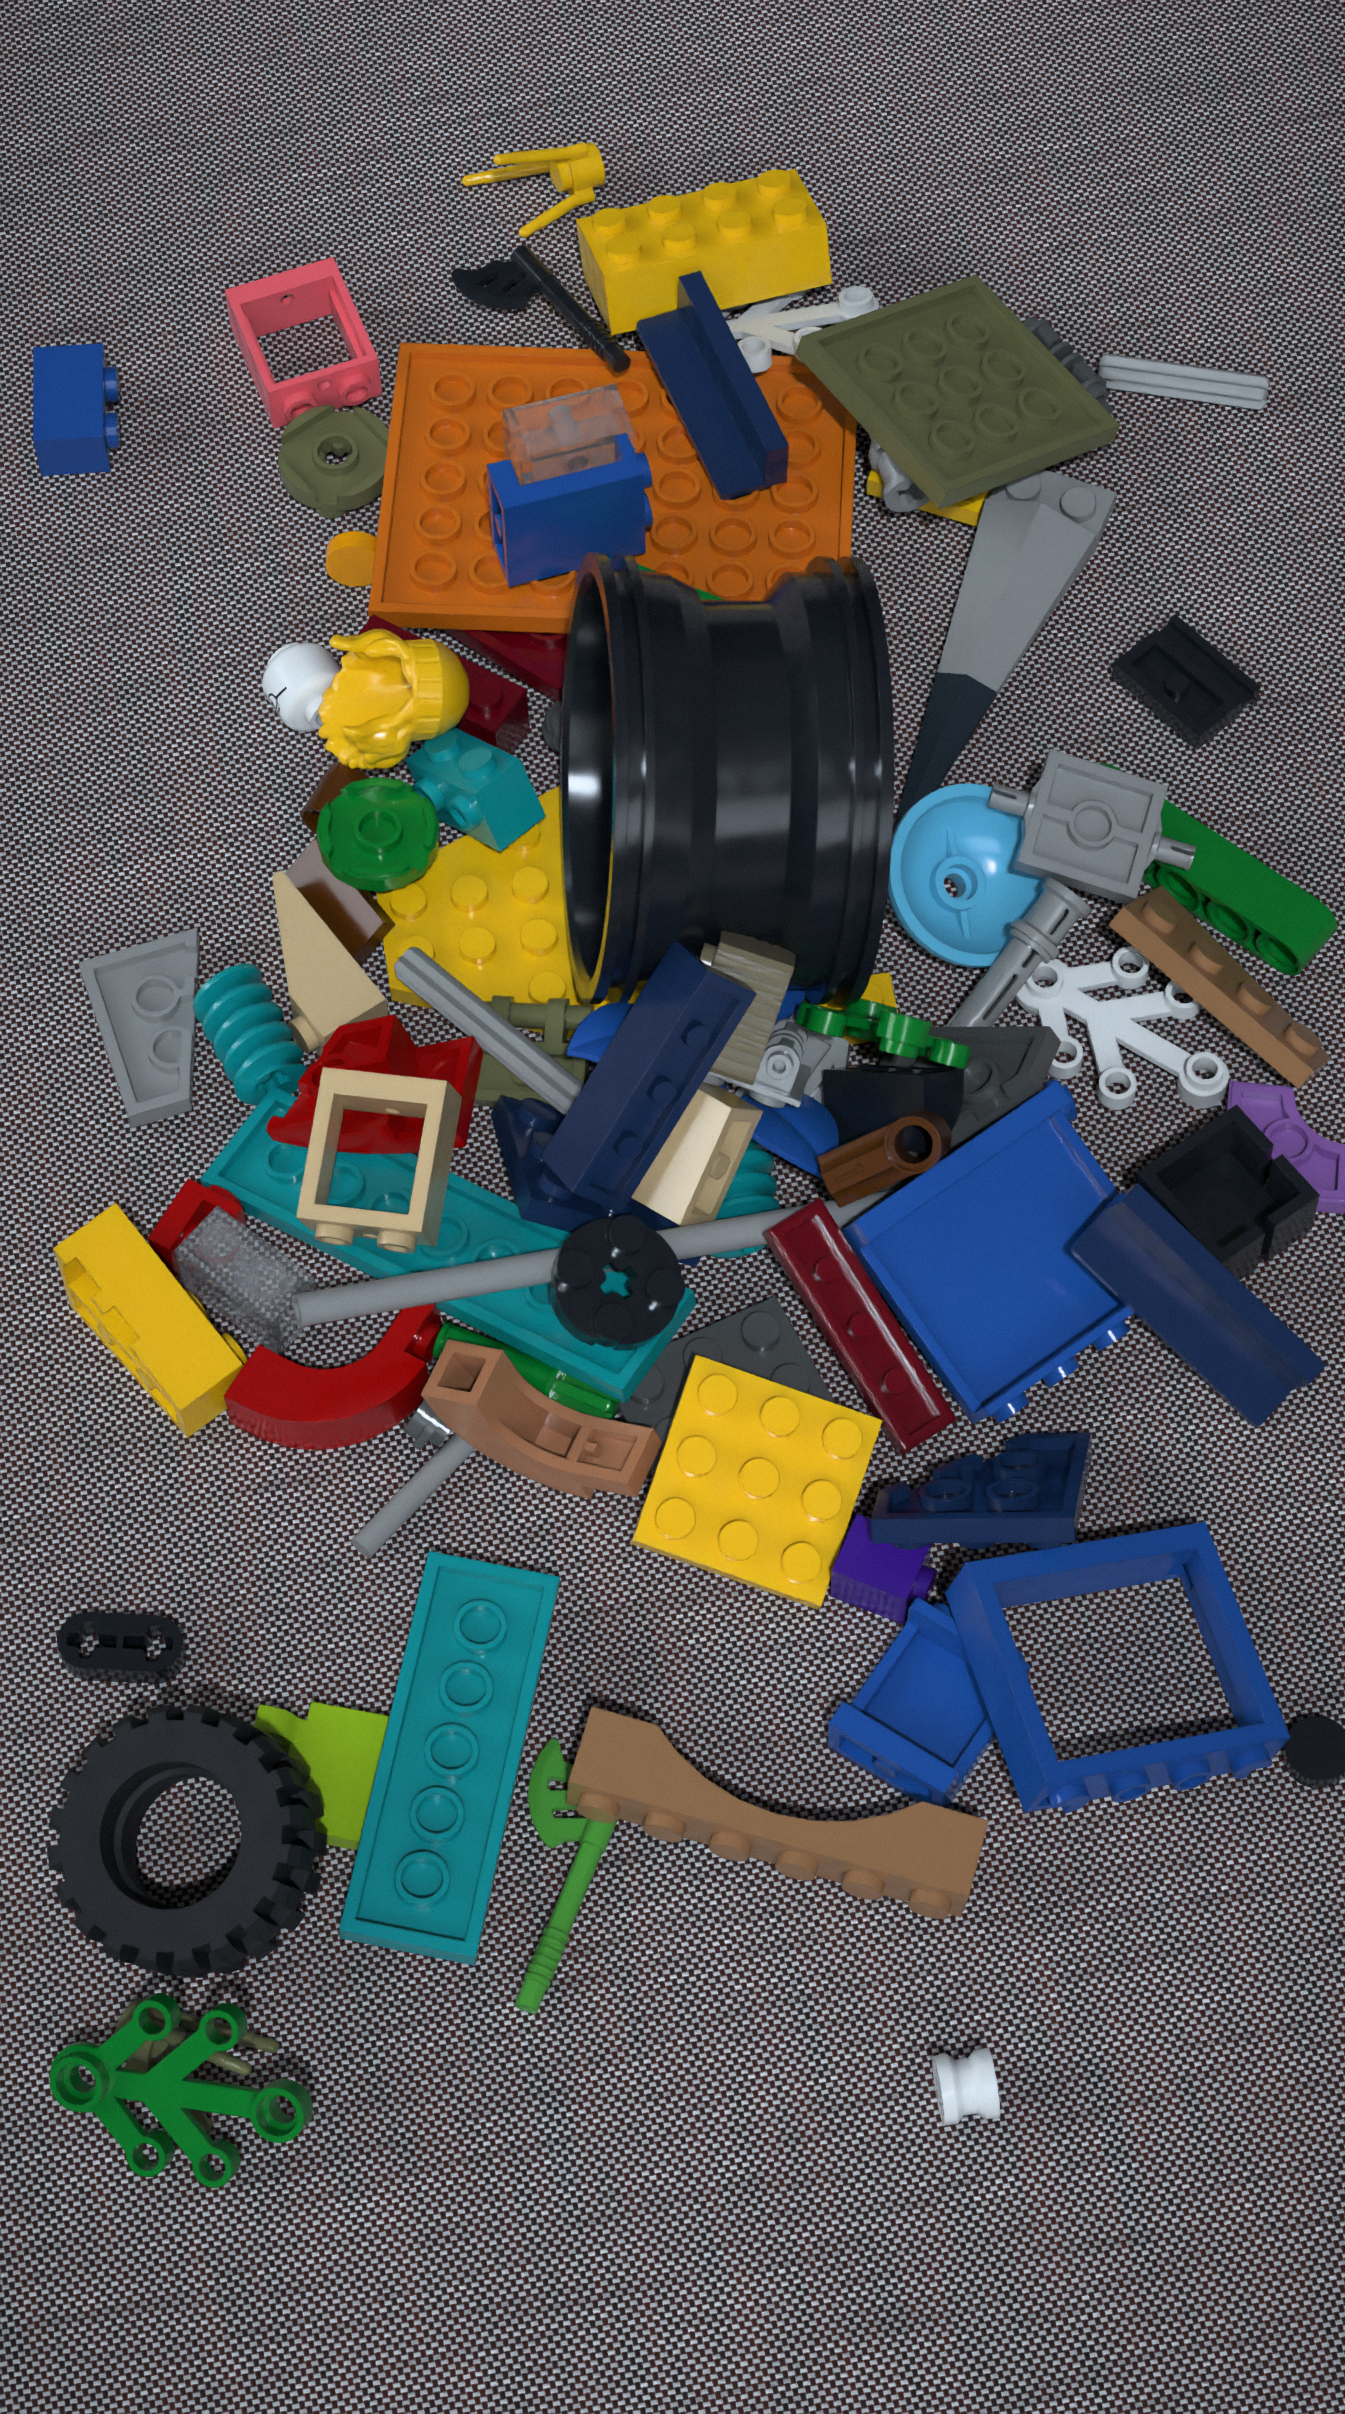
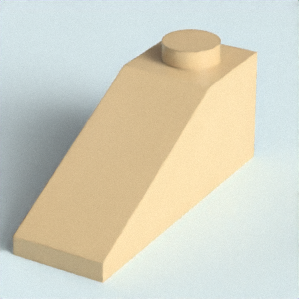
[272,870,388,1057]

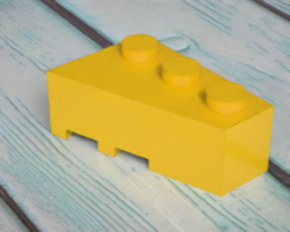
[53,1202,248,1438]

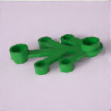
[795,998,972,1069]
[50,1993,313,2188]

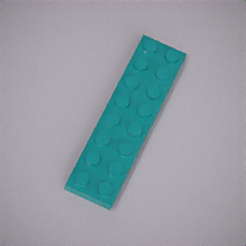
[200,1086,696,1404]

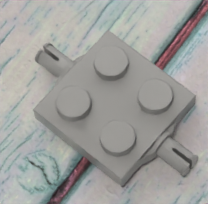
[987,749,1196,905]

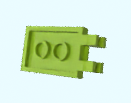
[254,1701,390,1851]

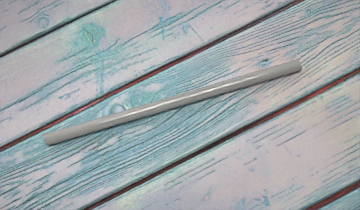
[293,1188,901,1327]

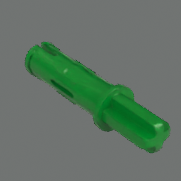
[433,1322,621,1420]

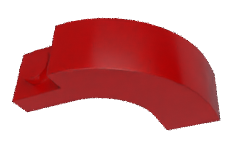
[224,1303,442,1450]

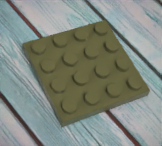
[796,274,1120,510]

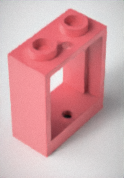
[225,257,382,429]

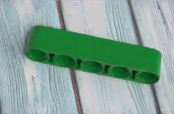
[1099,763,1338,976]

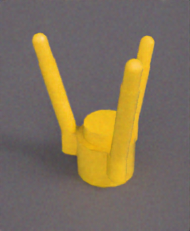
[462,142,606,238]

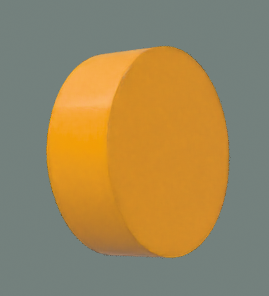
[325,531,377,587]

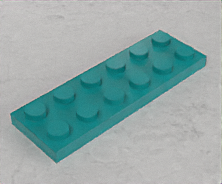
[339,1551,560,1966]

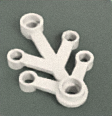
[721,286,879,373]
[1015,946,1229,1110]

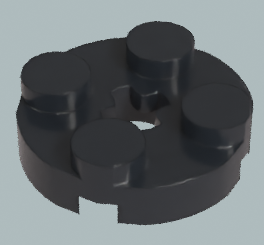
[549,1215,685,1351]

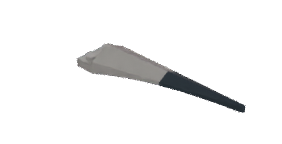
[892,469,1116,835]

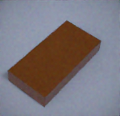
[285,838,395,966]

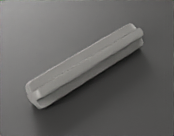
[1098,353,1269,410]

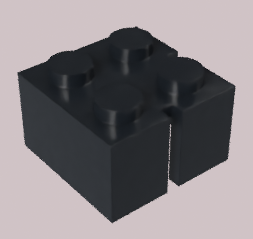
[1135,1104,1320,1281]

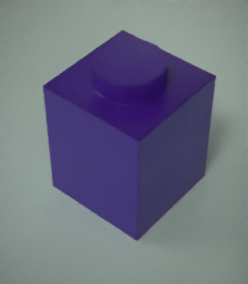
[830,1514,938,1625]

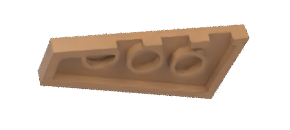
[1109,885,1331,1089]

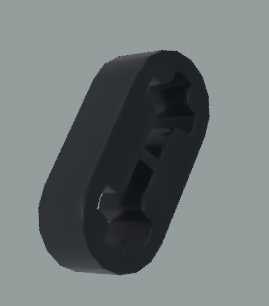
[57,1612,187,1684]

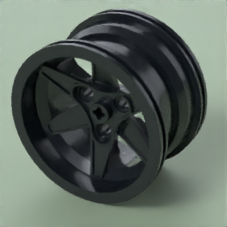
[560,552,894,1005]

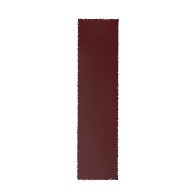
[762,1198,957,1456]

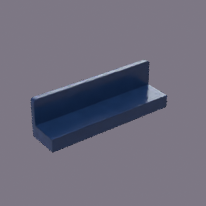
[636,271,789,500]
[542,941,757,1213]
[1071,1183,1327,1427]

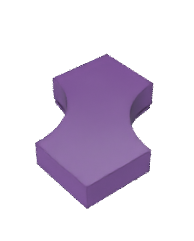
[1226,1081,1345,1214]

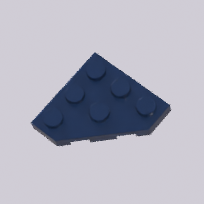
[491,1094,702,1267]
[871,1433,1092,1550]

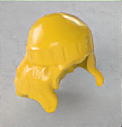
[318,629,470,770]

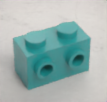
[405,727,546,852]

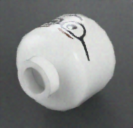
[262,642,341,732]

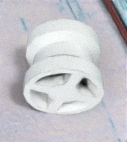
[932,2048,1000,2126]

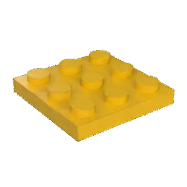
[630,1355,883,1610]

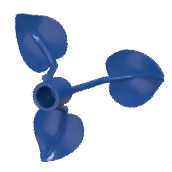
[566,989,839,1179]

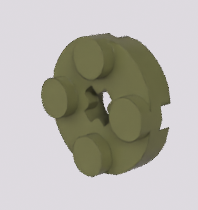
[278,405,389,519]

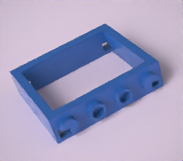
[945,1522,1290,1814]

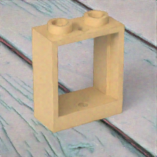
[296,1067,462,1253]

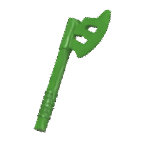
[514,1738,618,2014]

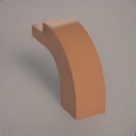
[421,1339,662,1499]

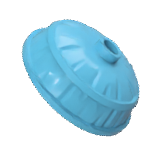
[887,784,1045,968]

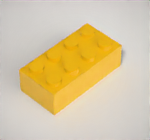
[576,168,832,336]

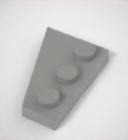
[78,928,200,1129]

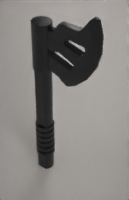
[451,245,631,373]

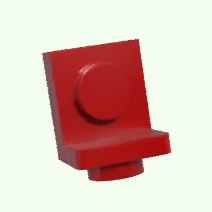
[147,1178,247,1278]

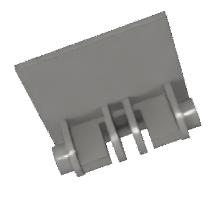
[703,1018,811,1108]

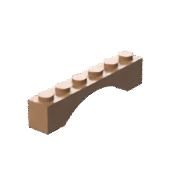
[566,1706,989,1919]

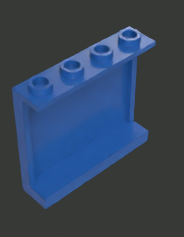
[841,1080,1133,1425]

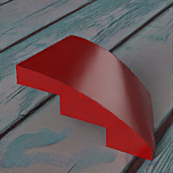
[266,1014,484,1154]

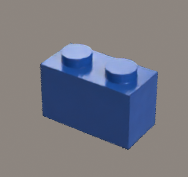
[33,343,121,476]

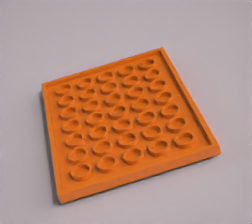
[368,342,857,634]

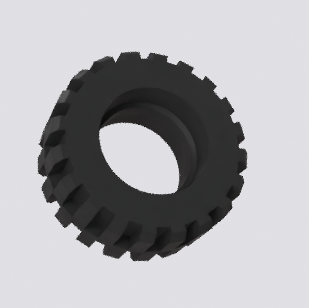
[47,1705,327,1978]

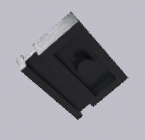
[1112,614,1261,750]

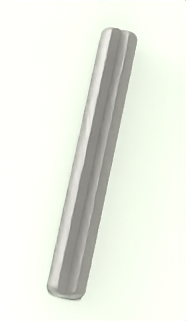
[394,947,585,1116]

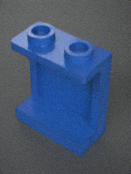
[487,433,653,587]
[827,1598,1030,1809]

